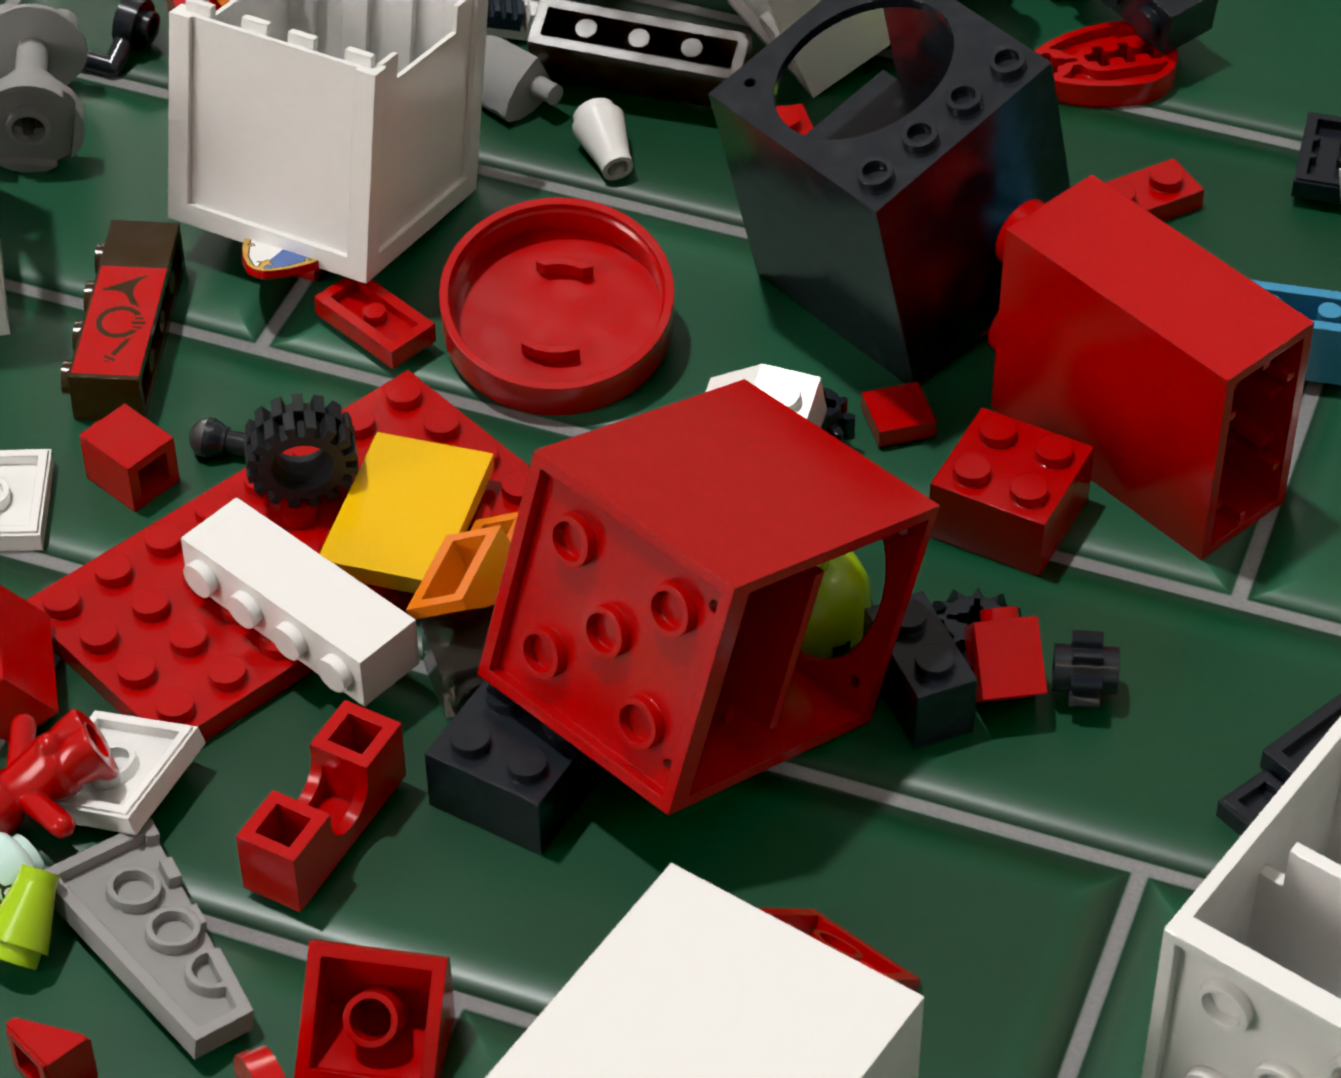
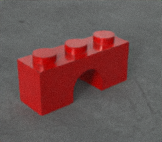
[236,700,406,913]

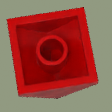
[294,939,455,1078]

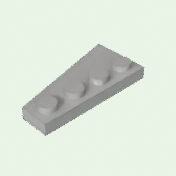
[44,818,254,1059]

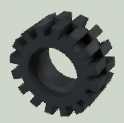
[243,393,359,508]

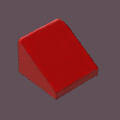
[5,1017,98,1078]

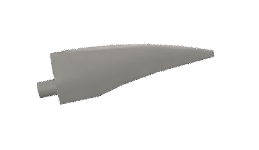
[482,35,563,122]

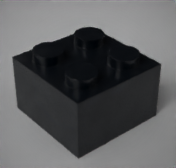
[424,680,607,855]

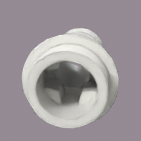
[572,98,634,180]

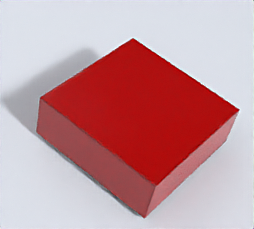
[861,381,937,447]

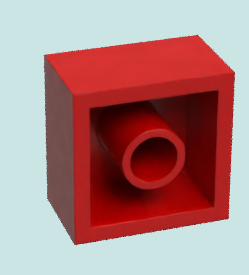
[929,407,1094,577]

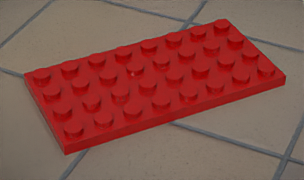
[26,370,530,741]

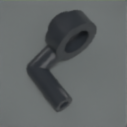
[83,0,160,78]

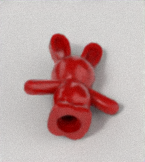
[0,709,118,839]

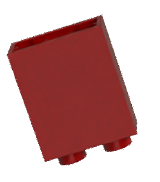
[988,175,1315,560]

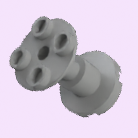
[0,4,87,173]

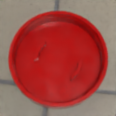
[439,197,674,416]

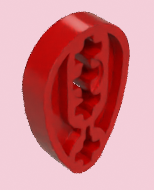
[1034,21,1178,107]

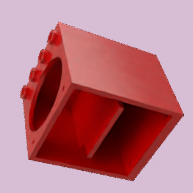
[477,379,940,815]

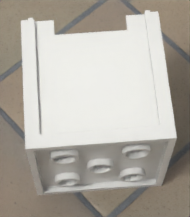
[168,0,488,284]

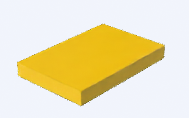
[320,432,494,594]

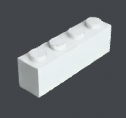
[181,497,419,707]

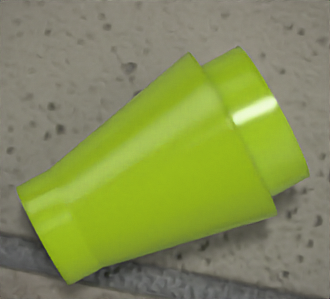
[0,864,61,971]

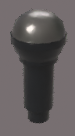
[189,417,245,459]

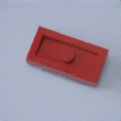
[1105,158,1205,221]
[314,277,436,369]

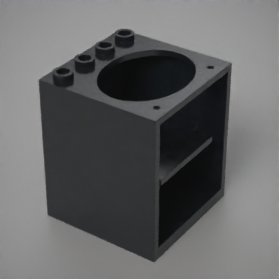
[709,0,1071,387]

